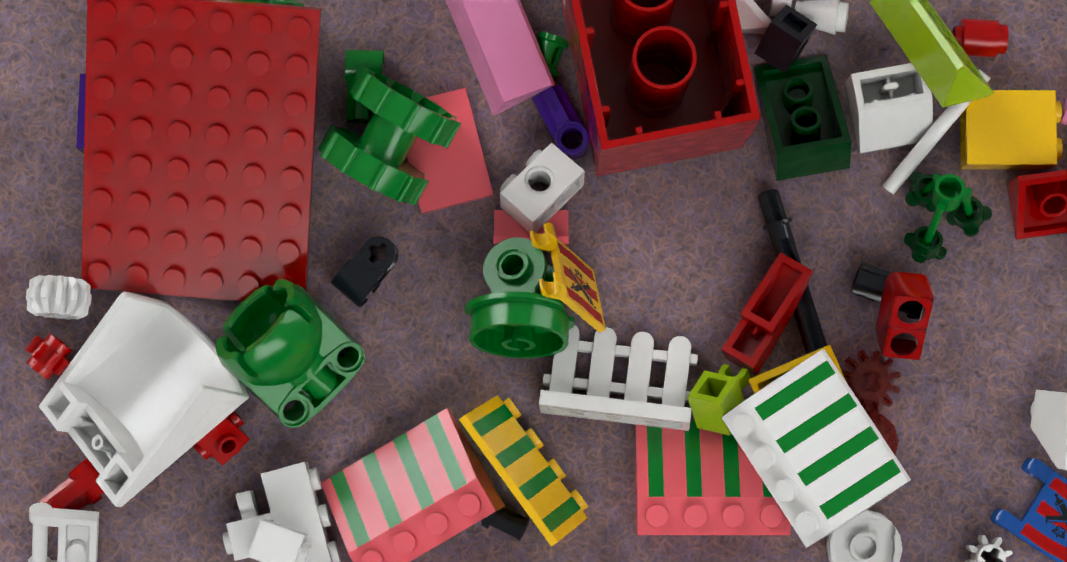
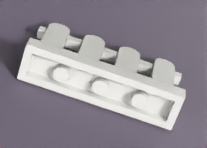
[539,325,698,431]

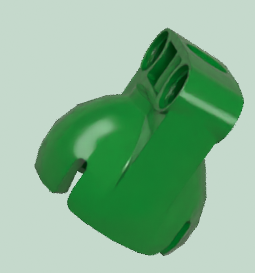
[215,279,365,428]

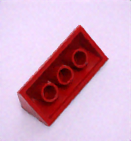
[1007,170,1067,240]

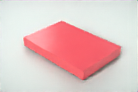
[407,87,494,214]

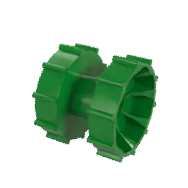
[318,67,461,206]

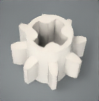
[964,535,1013,562]

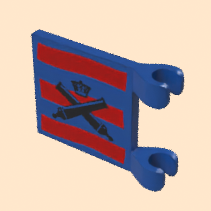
[990,458,1067,562]

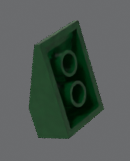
[754,55,852,181]

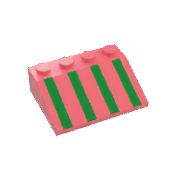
[321,408,505,562]
[635,421,791,535]

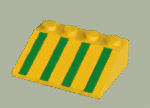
[459,395,589,547]

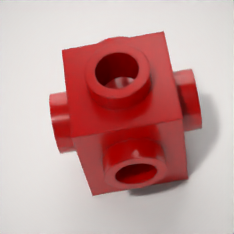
[192,411,250,466]

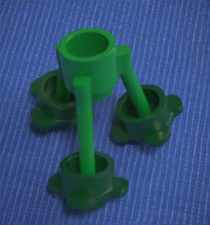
[904,171,992,263]

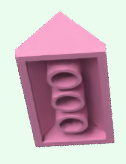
[445,0,555,115]

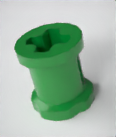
[537,31,569,79]

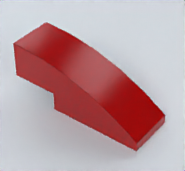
[721,252,813,376]

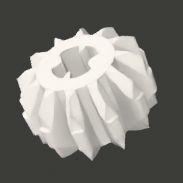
[26,275,92,320]

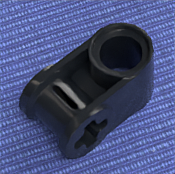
[331,236,399,308]

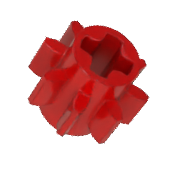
[25,333,72,380]

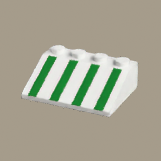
[722,349,911,548]

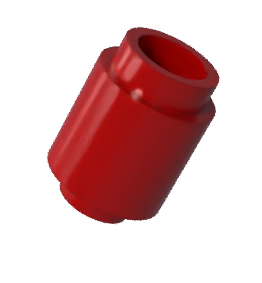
[952,18,1009,57]

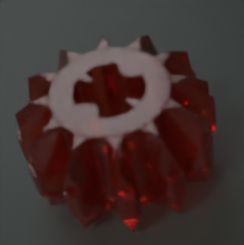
[841,350,901,414]

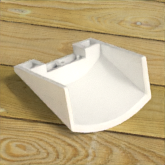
[39,291,249,507]

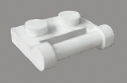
[28,503,99,562]

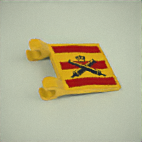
[530,222,606,333]

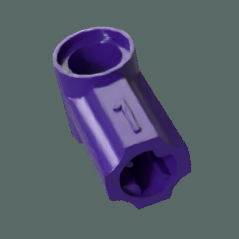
[532,84,589,160]

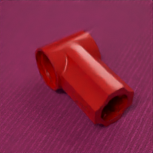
[37,458,104,528]

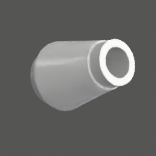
[795,0,849,35]

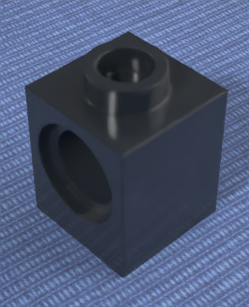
[754,4,818,73]

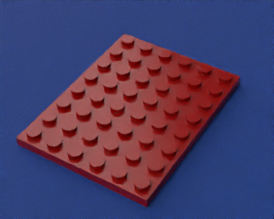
[81,0,322,301]

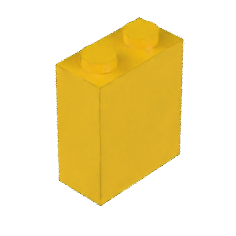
[960,90,1063,169]

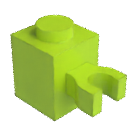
[687,364,751,436]

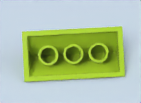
[870,0,994,108]

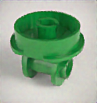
[464,237,575,359]

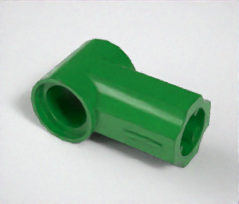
[345,49,385,123]

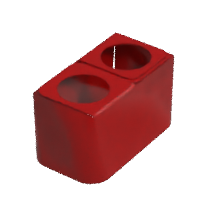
[875,272,934,360]

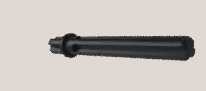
[758,189,827,354]

